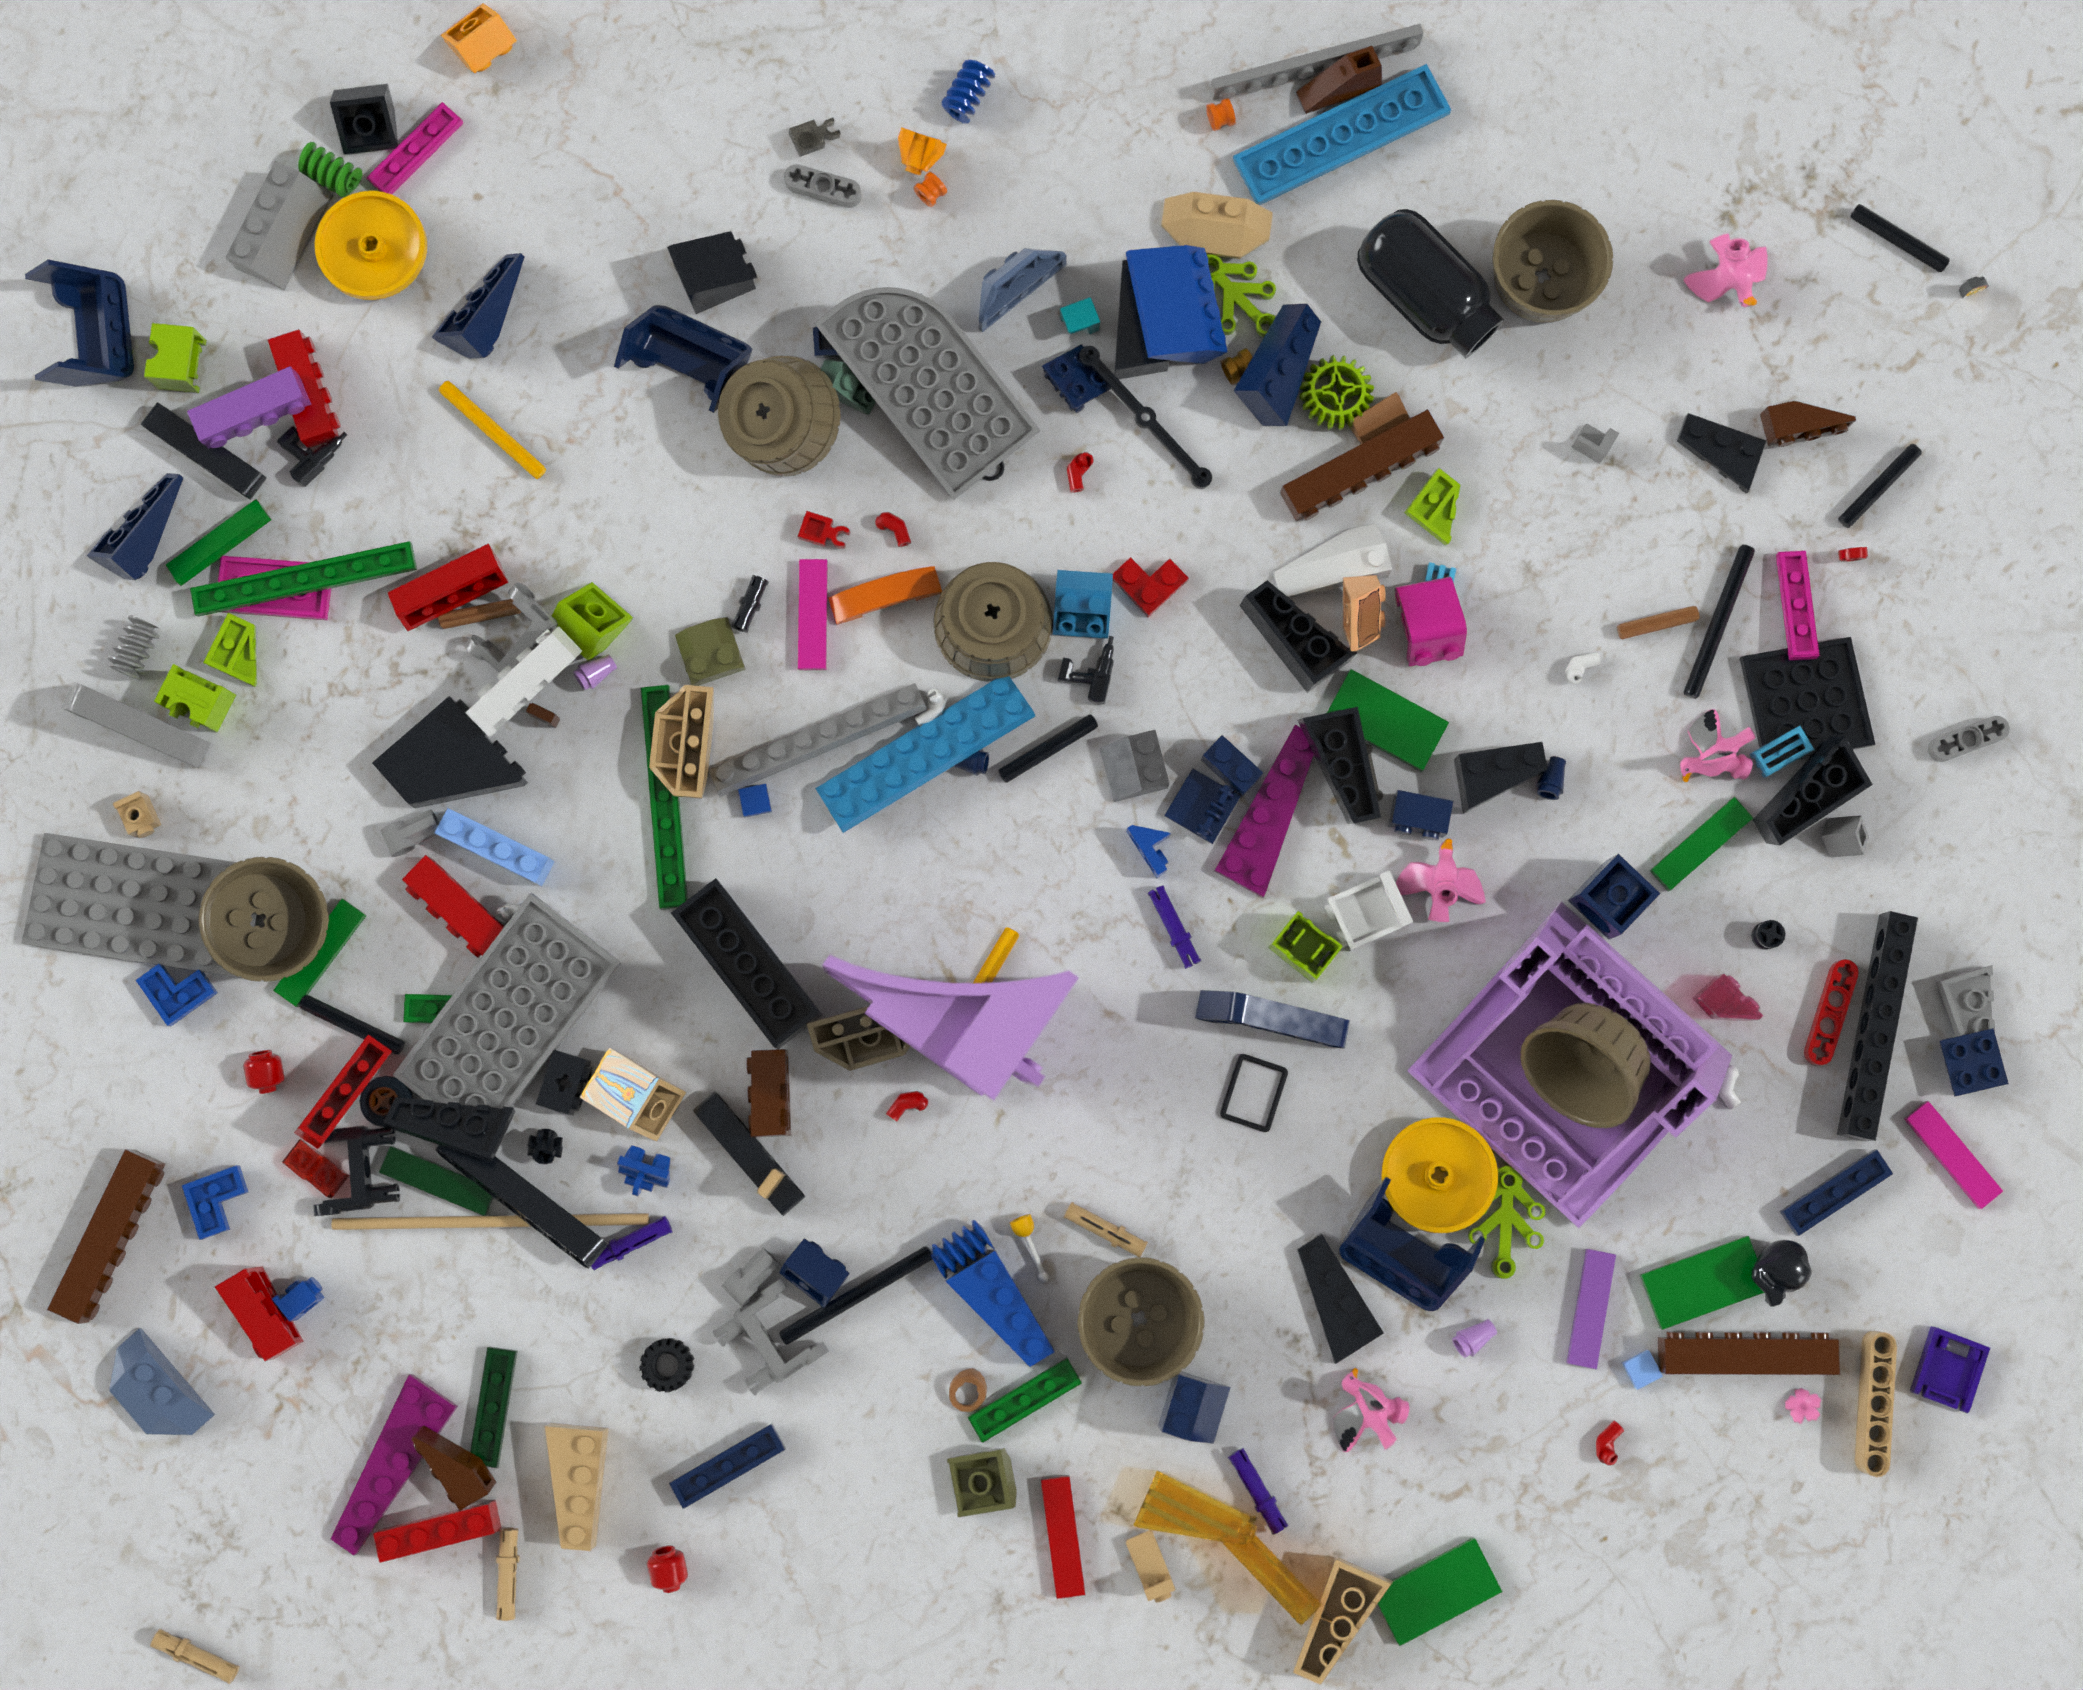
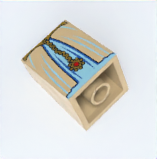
[580,1048,686,1142]

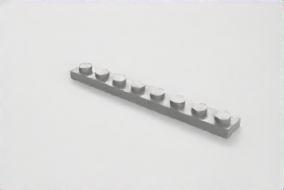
[1210,23,1424,100]
[709,683,927,797]

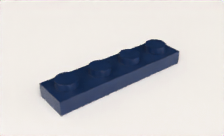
[1780,1149,1893,1236]
[669,1423,786,1509]

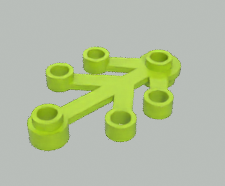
[1207,255,1276,338]
[1468,1166,1545,1279]

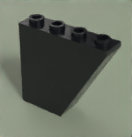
[372,696,528,808]

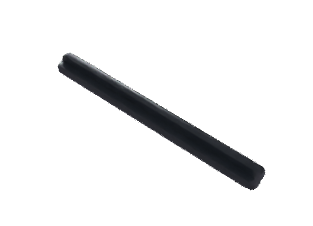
[1684,544,1755,699]
[779,1246,933,1345]

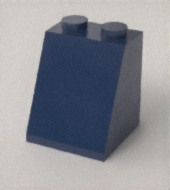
[1158,1372,1231,1444]

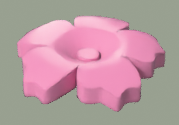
[1785,1388,1821,1424]

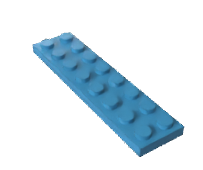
[1233,64,1452,205]
[815,676,1035,833]

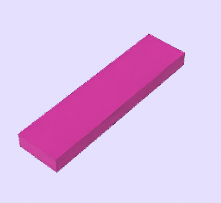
[366,102,464,194]
[1776,550,1820,660]
[798,559,828,670]
[1904,1101,2003,1209]

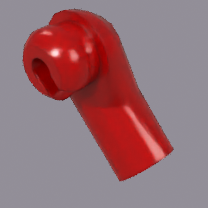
[1067,452,1094,493]
[875,512,911,547]

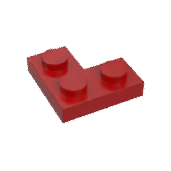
[1113,557,1189,617]

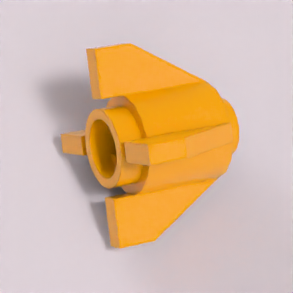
[898,127,947,176]

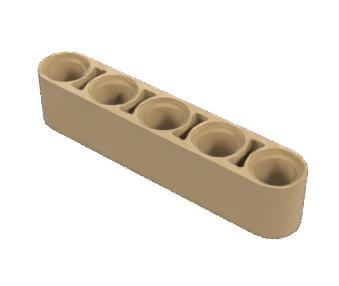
[1855,1331,1897,1477]

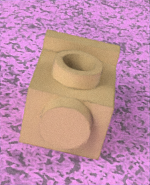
[113,791,161,838]

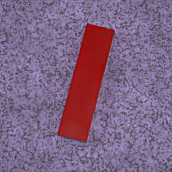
[1041,1475,1085,1599]

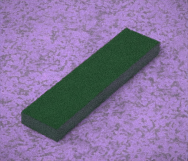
[379,1146,494,1216]
[470,1346,518,1468]

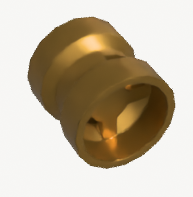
[1220,348,1253,385]

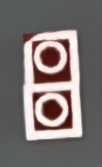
[282,1139,350,1199]

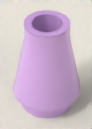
[573,654,617,691]
[1452,1319,1497,1358]

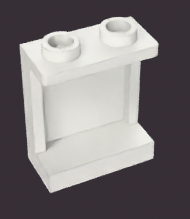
[1324,870,1413,951]

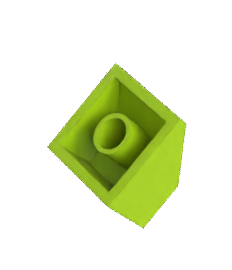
[552,582,633,661]

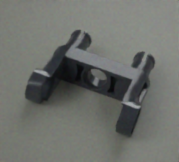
[313,1125,400,1216]

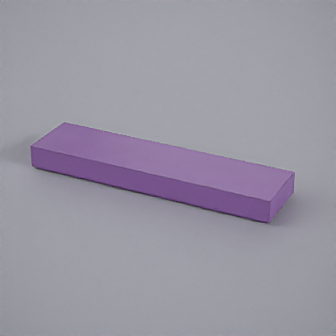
[1566,1249,1616,1369]

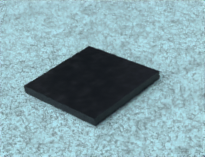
[1740,637,1876,765]

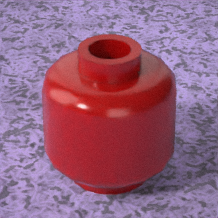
[243,1050,285,1094]
[647,1545,688,1593]

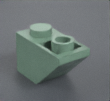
[820,360,876,415]

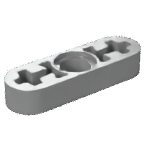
[784,164,862,208]
[1928,716,2010,762]

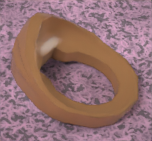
[949,1368,987,1412]

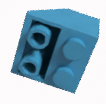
[1053,570,1113,639]

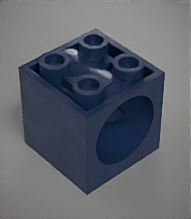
[1567,854,1661,940]

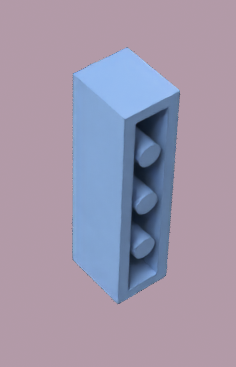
[435,808,555,886]

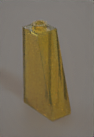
[1134,1470,1257,1545]
[1221,1519,1322,1626]

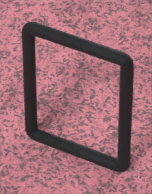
[1220,1054,1288,1132]

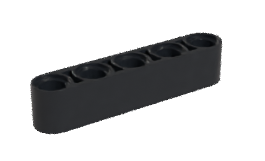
[141,402,267,500]
[693,1091,805,1216]

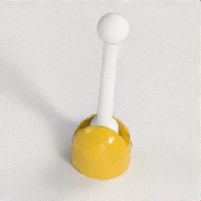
[1009,1214,1049,1283]

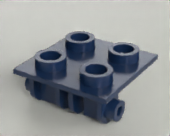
[1042,344,1111,413]
[1164,768,1241,844]
[1939,1028,2009,1097]

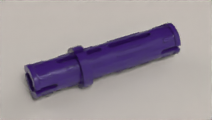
[1147,885,1201,969]
[591,1216,673,1271]
[1228,1448,1289,1535]

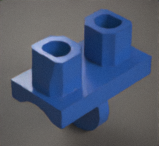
[617,1145,671,1196]

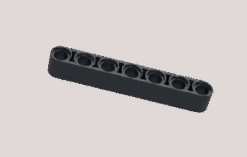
[435,1145,608,1269]

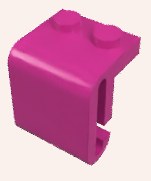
[1395,577,1467,667]

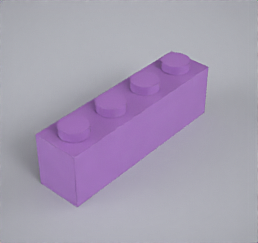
[187,366,311,448]

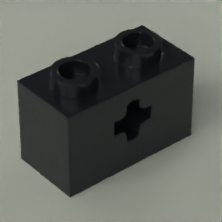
[535,1050,593,1115]

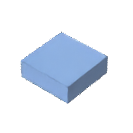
[1622,1350,1663,1390]

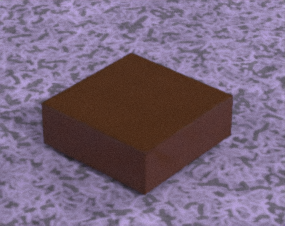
[525,703,560,728]

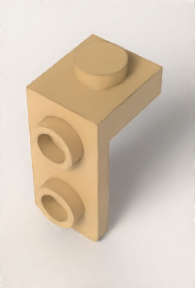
[1126,1530,1176,1603]

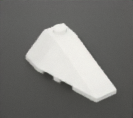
[1274,523,1392,598]

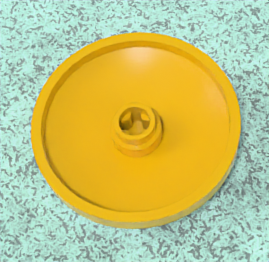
[315,191,427,300]
[1381,1117,1498,1234]

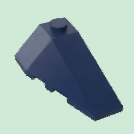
[432,253,525,359]
[87,473,183,581]

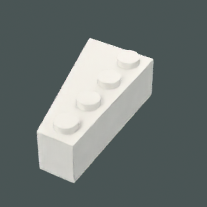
[465,626,582,738]

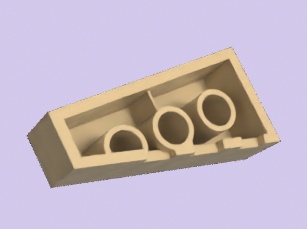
[545,1423,609,1551]
[1293,1557,1393,1685]

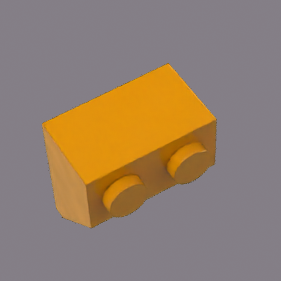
[441,3,517,74]

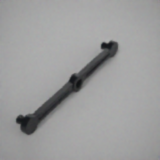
[1079,346,1212,489]

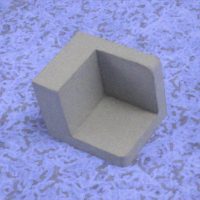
[1572,424,1619,464]
[1822,815,1869,857]

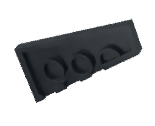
[383,1097,515,1163]
[1297,1234,1384,1364]

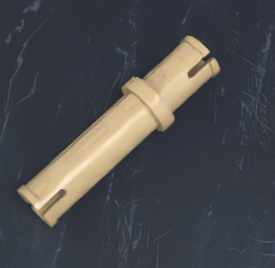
[1063,1202,1148,1258]
[496,1528,520,1621]
[150,1629,240,1684]

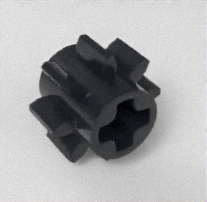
[527,1129,563,1164]

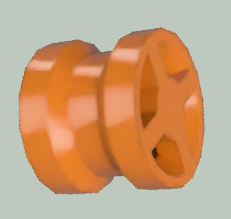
[1206,98,1236,131]
[913,172,948,207]

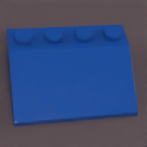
[1125,245,1228,364]

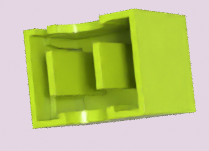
[144,323,207,393]
[154,664,236,732]
[1268,911,1343,983]

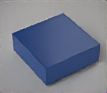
[738,784,772,818]

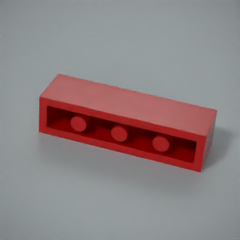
[268,329,341,448]
[387,543,509,631]
[402,855,505,958]
[294,1035,392,1149]
[373,1500,502,1563]

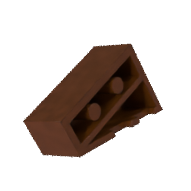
[747,1049,791,1137]

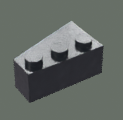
[1454,741,1547,814]

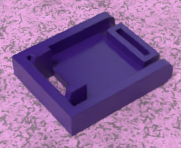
[1910,1326,1990,1413]

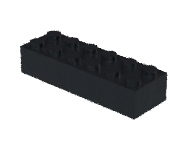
[671,878,823,1049]

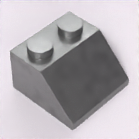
[1100,730,1170,802]

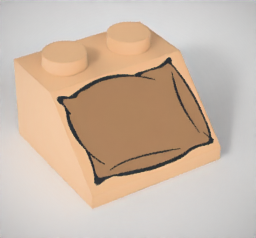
[1343,575,1386,651]

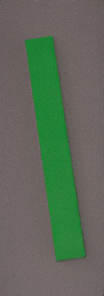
[190,541,417,617]
[641,685,688,910]

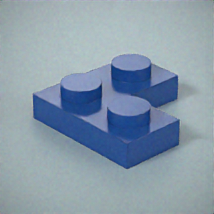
[136,963,218,1027]
[182,1165,249,1240]

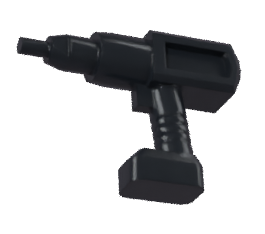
[277,426,347,487]
[1058,636,1114,705]

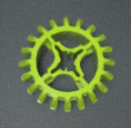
[1299,355,1374,430]

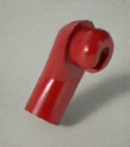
[886,1091,928,1122]
[1596,1420,1625,1466]

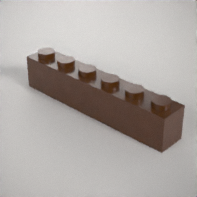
[1280,409,1444,521]
[47,1149,166,1324]
[1658,1332,1840,1375]

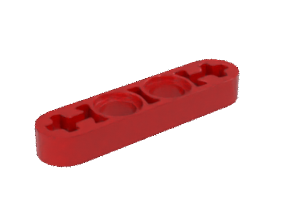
[1804,959,1859,1066]

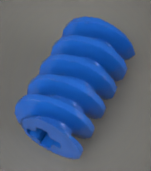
[942,59,995,124]
[931,1220,995,1279]

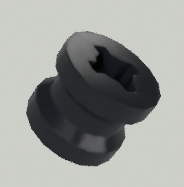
[1751,920,1786,950]

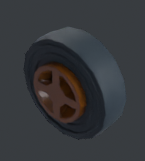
[359,1076,412,1127]

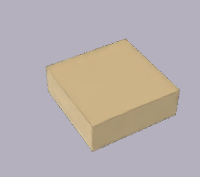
[757,1169,785,1199]

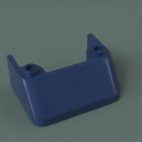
[25,259,134,387]
[614,305,752,413]
[1339,1177,1485,1311]

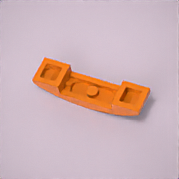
[828,566,942,625]

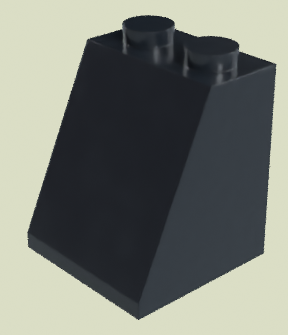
[667,231,758,314]

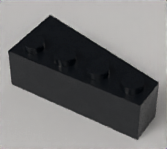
[1114,260,1169,379]
[1239,580,1357,693]
[1297,707,1381,824]
[1753,736,1873,846]

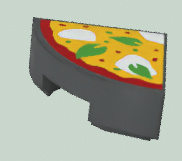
[1958,276,1989,298]

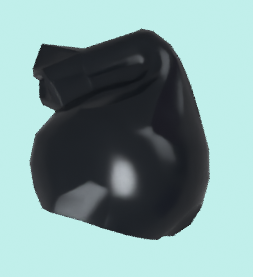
[1751,1240,1812,1307]

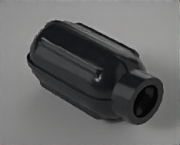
[1357,209,1504,358]

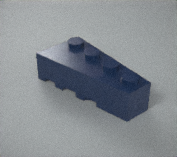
[1234,303,1321,426]

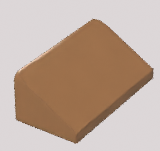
[1350,392,1410,444]

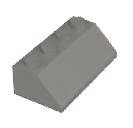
[226,161,333,290]

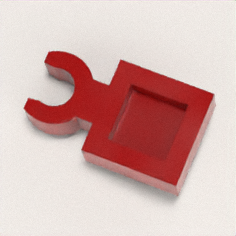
[798,510,850,549]

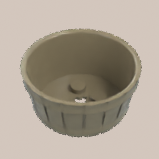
[1492,200,1613,323]
[718,356,841,476]
[933,562,1053,682]
[199,857,329,982]
[1520,1003,1650,1128]
[1077,1257,1205,1386]

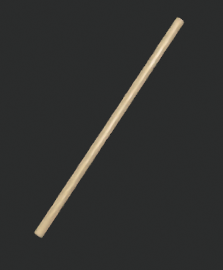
[331,1213,649,1230]

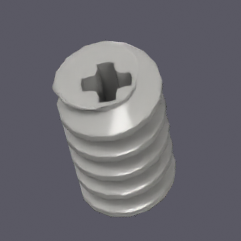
[107,615,160,679]

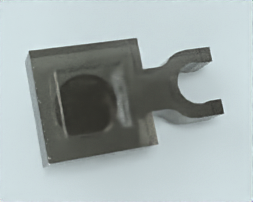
[788,118,841,157]

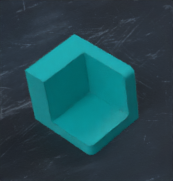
[1059,297,1100,335]

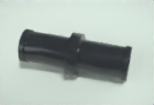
[731,575,769,633]

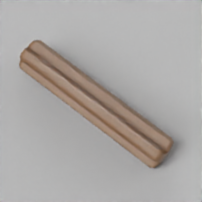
[438,599,521,629]
[1617,606,1700,639]

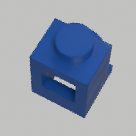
[272,1277,325,1322]

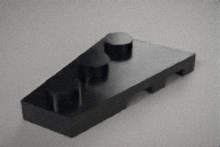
[1677,413,1766,494]

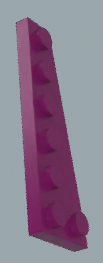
[1214,725,1314,898]
[331,1374,458,1555]

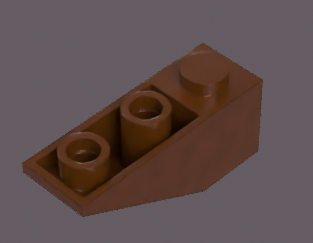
[1296,46,1382,114]
[1760,401,1856,447]
[411,1425,496,1510]

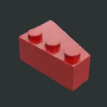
[214,1266,304,1361]

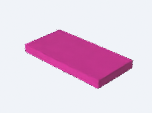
[218,556,331,620]

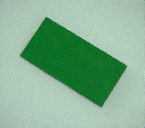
[1327,669,1449,772]
[1639,1236,1764,1330]
[1378,1537,1503,1647]

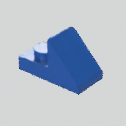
[1126,825,1171,879]

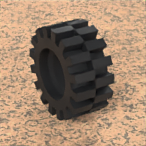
[639,1338,695,1393]

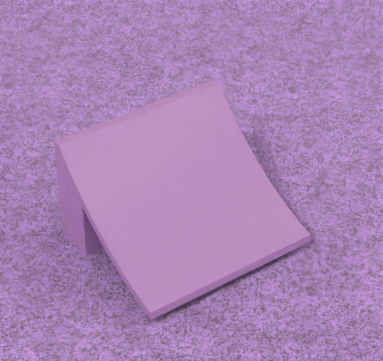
[1407,902,1732,1228]
[822,955,1079,1100]

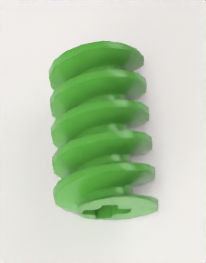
[298,142,362,197]

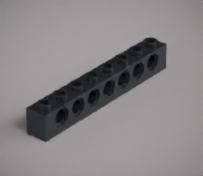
[1837,911,1918,1141]

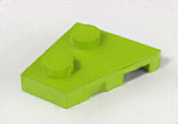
[1404,468,1461,545]
[203,613,257,687]

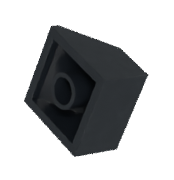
[330,84,398,155]

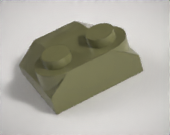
[675,617,746,686]
[947,1448,1017,1517]

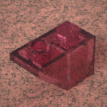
[1692,974,1763,1021]

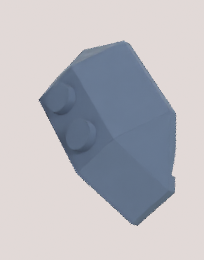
[979,248,1067,332]
[109,1328,215,1435]

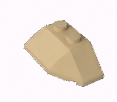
[1161,192,1273,259]
[649,685,714,799]

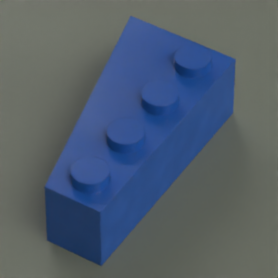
[945,1250,1055,1367]

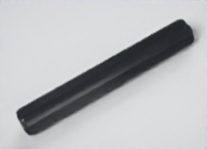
[1850,204,1950,272]
[1838,444,1922,528]
[999,714,1098,783]
[299,995,405,1055]

